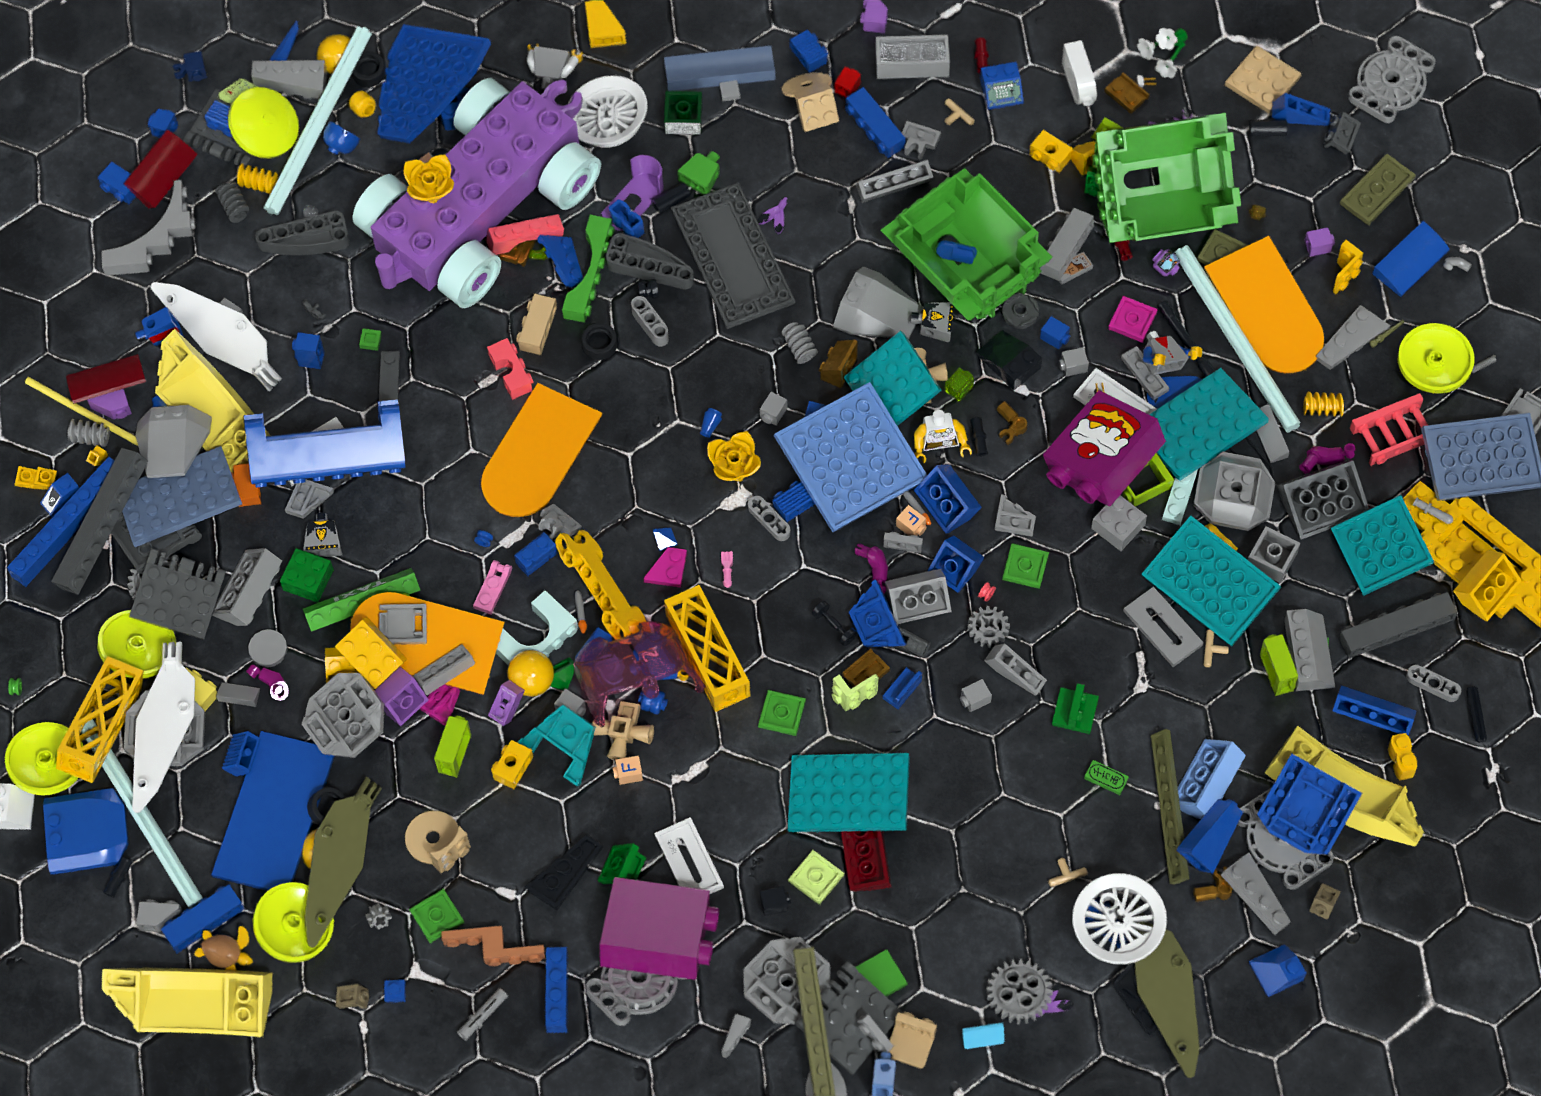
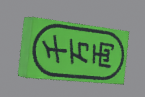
[1084,760,1129,795]

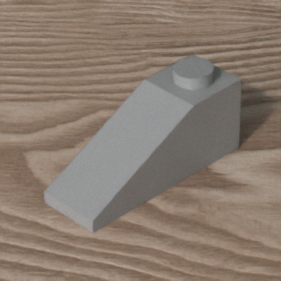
[984,643,1047,696]

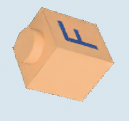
[896,505,927,536]
[613,755,643,785]

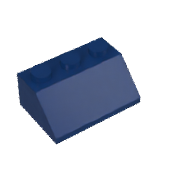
[914,464,982,533]

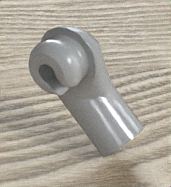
[1443,257,1472,272]

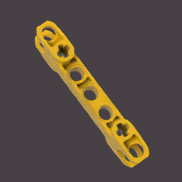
[555,530,650,644]

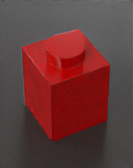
[835,67,861,97]

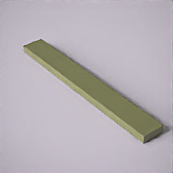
[1151,729,1189,885]
[793,947,835,1096]

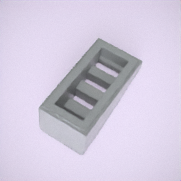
[722,1014,751,1058]

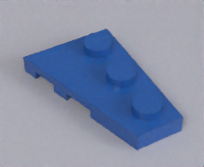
[537,235,583,287]

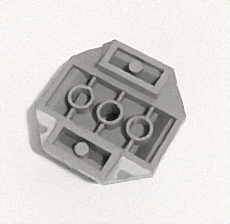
[1193,452,1275,531]
[302,673,384,758]
[124,691,206,766]
[743,937,831,1024]

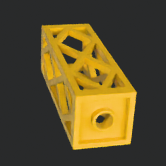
[664,585,750,712]
[56,656,144,783]

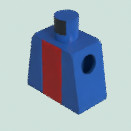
[135,307,184,346]

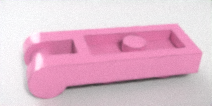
[473,560,512,615]

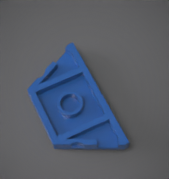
[849,579,907,647]

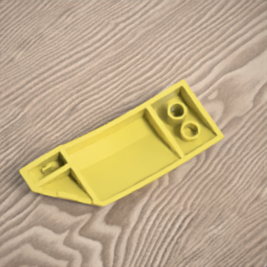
[155,329,270,473]
[1265,726,1424,846]
[102,968,272,1037]

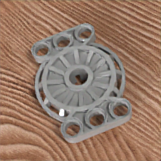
[1348,36,1436,123]
[1237,787,1334,890]
[586,967,686,1026]

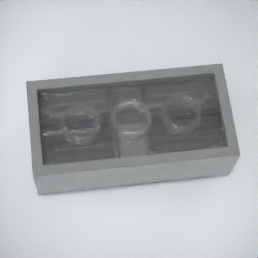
[876,35,950,79]

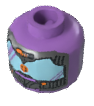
[1152,249,1180,277]

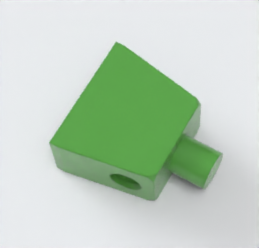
[678,151,720,195]

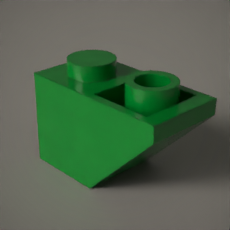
[1085,165,1099,196]

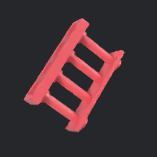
[1350,393,1428,466]

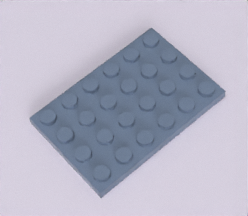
[1421,413,1541,501]
[122,446,242,547]

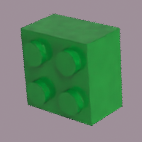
[280,548,334,603]

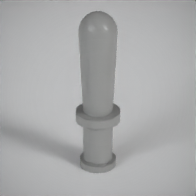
[1413,497,1453,524]

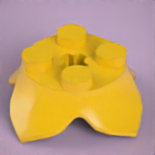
[404,154,454,203]
[707,431,761,482]

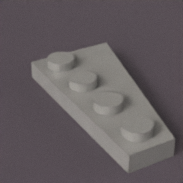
[1316,305,1390,370]
[1221,852,1291,935]

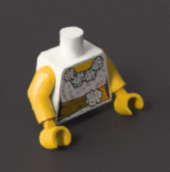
[914,410,972,463]

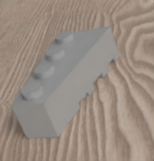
[252,60,327,99]

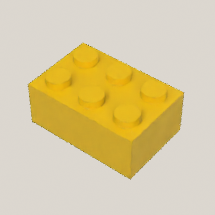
[335,617,407,689]

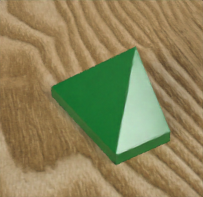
[550,657,576,690]

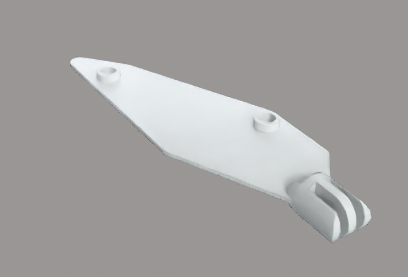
[151,282,282,391]
[132,642,195,813]

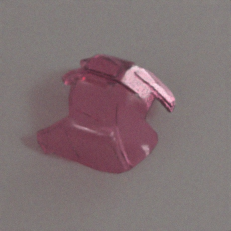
[573,621,706,728]

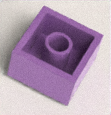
[375,667,429,726]

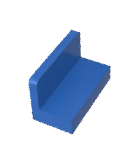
[883,667,922,709]

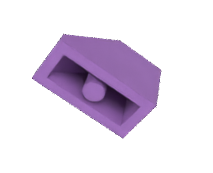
[87,389,132,419]

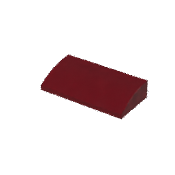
[123,130,198,208]
[66,354,146,404]
[841,831,892,891]

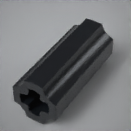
[1249,119,1288,136]
[651,182,691,213]

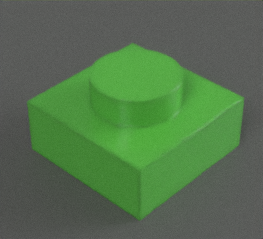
[359,329,382,351]

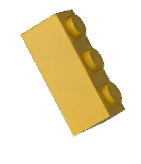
[1454,550,1522,621]

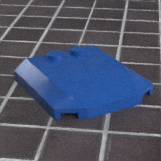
[1257,753,1362,854]
[43,788,129,875]

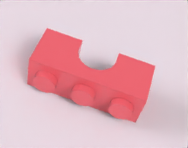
[487,338,534,400]

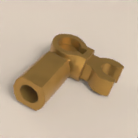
[997,401,1027,445]
[1193,866,1232,902]

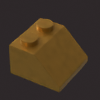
[819,340,858,388]

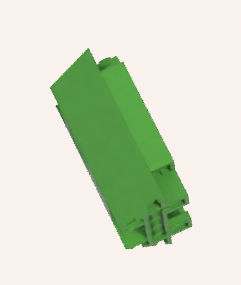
[1092,113,1241,243]
[881,168,1052,320]

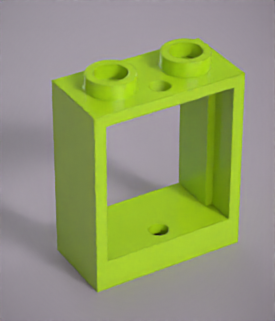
[1123,453,1174,507]
[1260,634,1298,696]
[434,716,471,777]

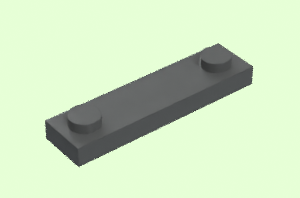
[379,351,400,401]

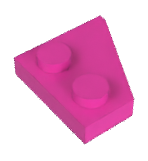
[644,547,687,588]
[420,684,460,726]

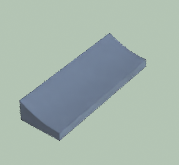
[664,46,775,91]

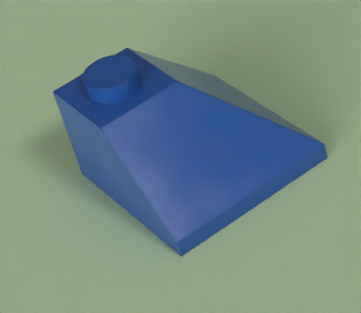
[1249,944,1306,997]

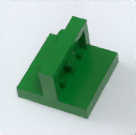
[1052,683,1099,734]
[597,843,646,885]

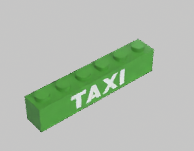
[303,568,420,632]

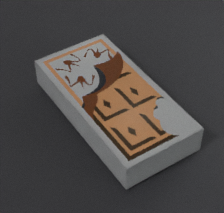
[1059,252,1093,285]

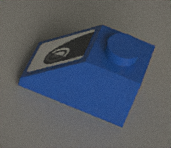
[40,473,79,518]

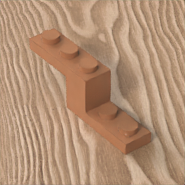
[441,926,546,966]

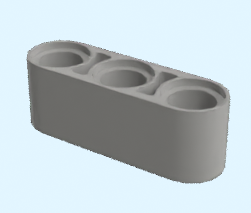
[631,296,669,346]

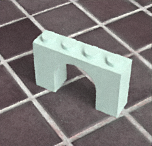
[496,591,578,666]

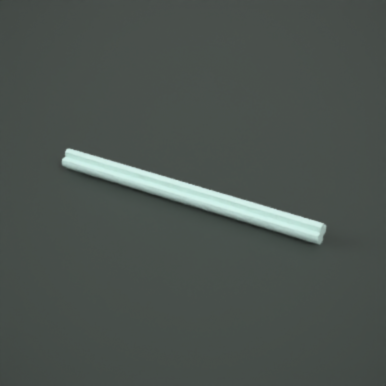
[263,26,372,215]
[1175,245,1300,432]
[81,719,203,909]

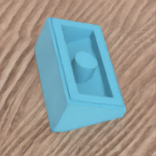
[962,1023,1004,1049]

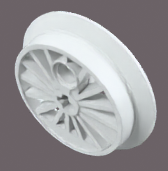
[568,76,647,147]
[1073,874,1167,964]

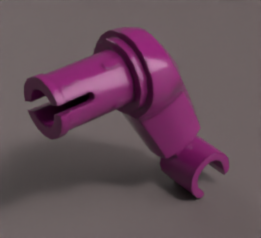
[1299,443,1356,474]
[855,543,888,594]
[246,665,289,701]

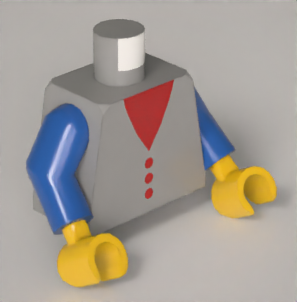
[1143,331,1202,375]

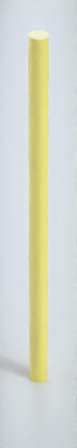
[25,377,138,446]

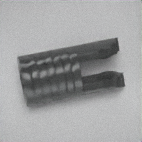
[899,627,931,658]

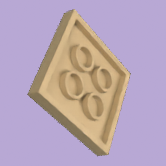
[1225,45,1301,114]

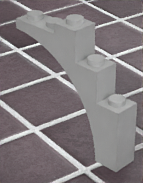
[102,180,196,276]

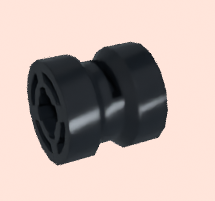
[637,279,659,299]

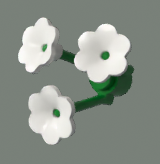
[1137,28,1187,78]

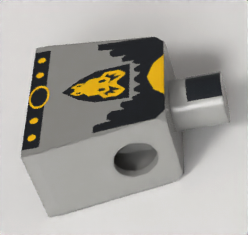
[910,302,954,342]
[304,513,342,557]

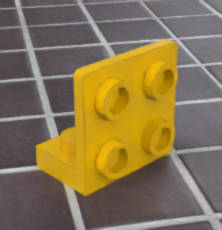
[1333,240,1363,294]

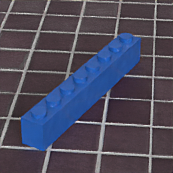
[7,457,114,587]

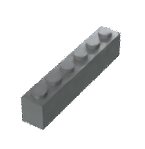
[1339,592,1457,659]

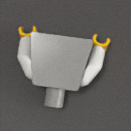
[527,44,583,90]

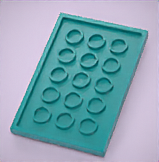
[1149,368,1269,481]
[1141,515,1281,647]
[788,753,910,832]

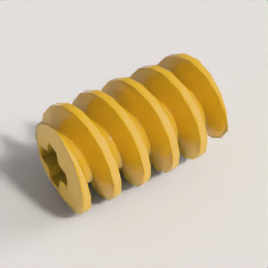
[237,163,278,194]
[1303,392,1344,417]

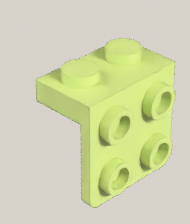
[832,674,879,711]

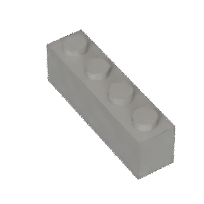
[856,160,933,203]
[1040,208,1094,281]

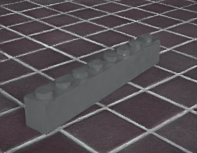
[51,448,148,595]

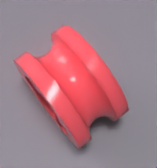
[978,582,996,602]

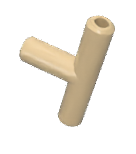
[945,98,974,125]
[1204,629,1229,667]
[1048,858,1088,887]

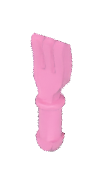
[721,551,733,588]

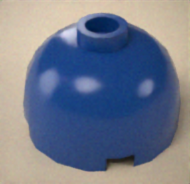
[323,121,360,155]

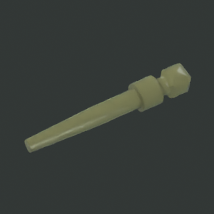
[1369,320,1404,348]

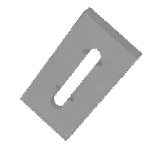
[1123,586,1203,667]

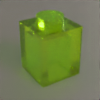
[945,367,974,402]

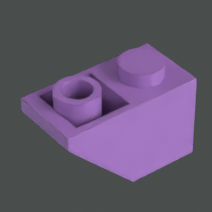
[861,0,888,33]

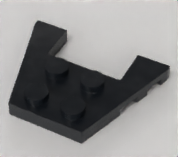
[1113,962,1198,1036]

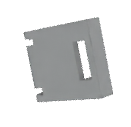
[1502,388,1541,435]
[379,604,427,645]

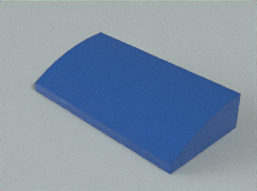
[1373,221,1450,297]

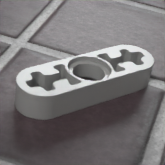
[748,496,790,541]
[1406,665,1461,702]

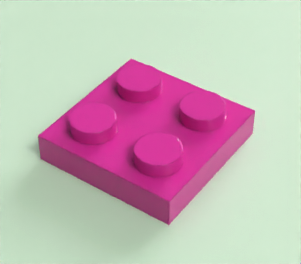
[1108,296,1158,343]

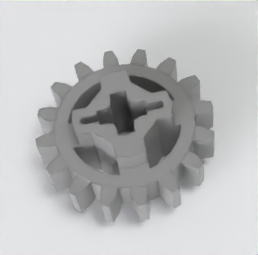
[967,606,1010,648]

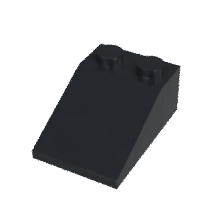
[975,330,1042,391]

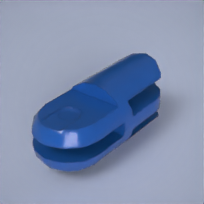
[936,240,977,264]

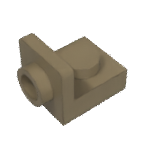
[1310,883,1340,919]
[336,984,369,1009]

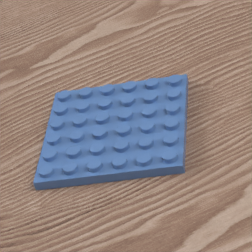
[774,382,927,532]

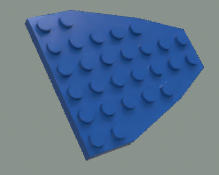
[378,24,492,143]

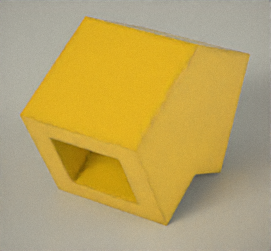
[86,446,108,466]

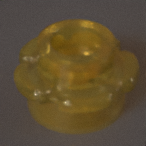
[1249,205,1266,220]

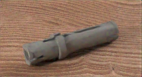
[457,988,508,1041]

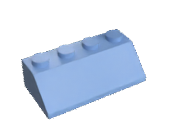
[1178,739,1246,819]

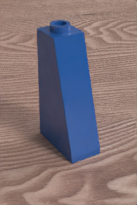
[1177,799,1243,873]

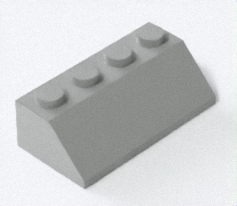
[212,548,282,626]
[1284,609,1335,691]

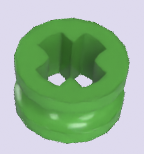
[8,678,22,695]

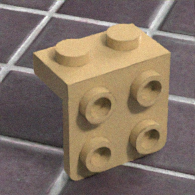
[888,1012,937,1069]

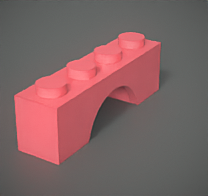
[486,214,564,255]

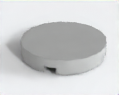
[248,629,288,668]

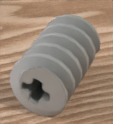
[782,322,818,364]
[68,419,110,447]

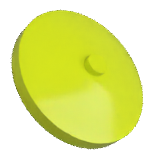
[228,87,299,158]
[1398,323,1474,394]
[97,610,176,678]
[5,722,85,795]
[253,882,334,963]

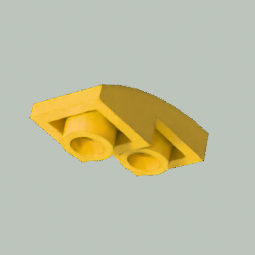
[15,466,57,489]

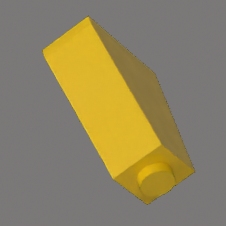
[585,0,626,48]

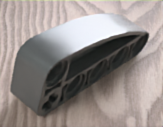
[255,211,350,255]
[606,233,694,289]

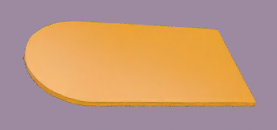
[1204,236,1324,373]
[481,383,603,517]
[350,592,504,695]

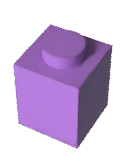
[1305,228,1335,257]

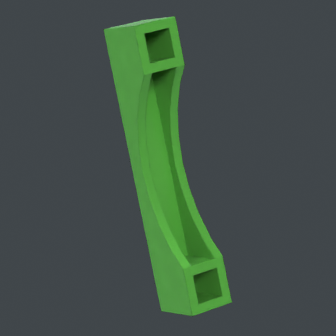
[562,215,615,323]

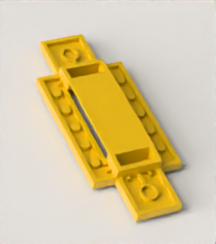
[1403,481,1541,628]

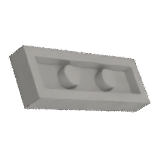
[1121,346,1169,400]

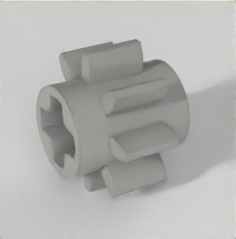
[365,903,392,930]

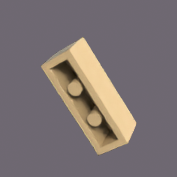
[516,294,557,355]

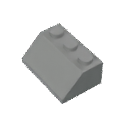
[885,569,952,624]

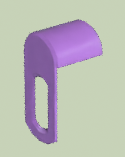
[601,155,664,231]

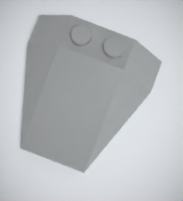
[833,266,923,339]
[135,405,212,478]

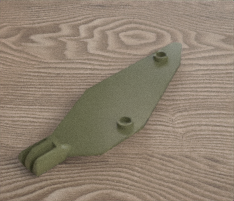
[304,777,382,948]
[1129,903,1199,1078]

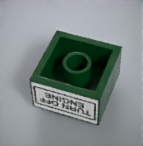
[664,91,703,134]

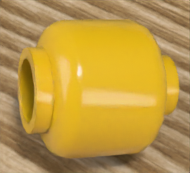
[349,91,376,118]

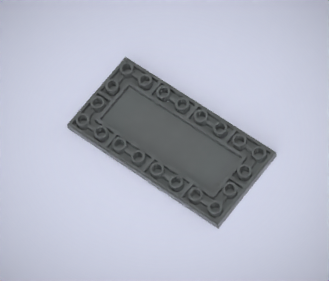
[671,182,795,329]

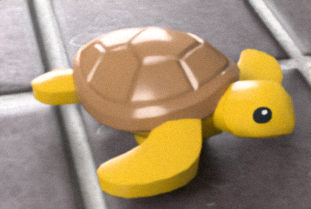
[194,926,253,971]

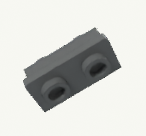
[1323,112,1361,154]

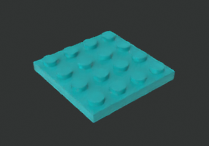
[844,331,942,426]
[1331,495,1434,596]

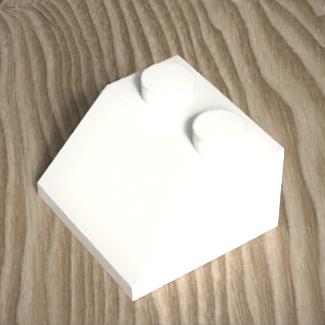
[0,784,35,829]

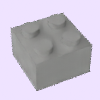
[1091,495,1147,551]
[1248,526,1300,583]

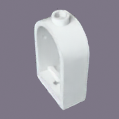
[1062,40,1097,106]

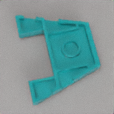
[517,705,596,786]

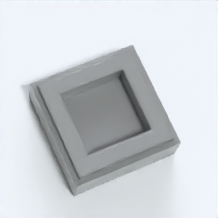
[719,80,740,101]

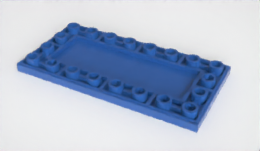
[211,731,335,891]

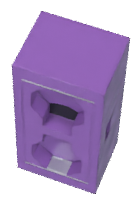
[488,680,525,726]

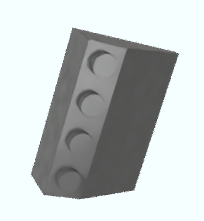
[1277,460,1369,540]

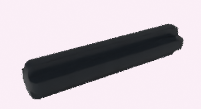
[1467,686,1487,743]

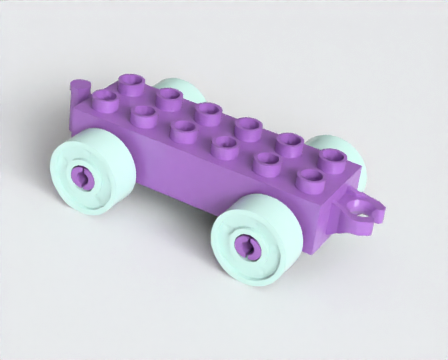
[353,78,601,308]

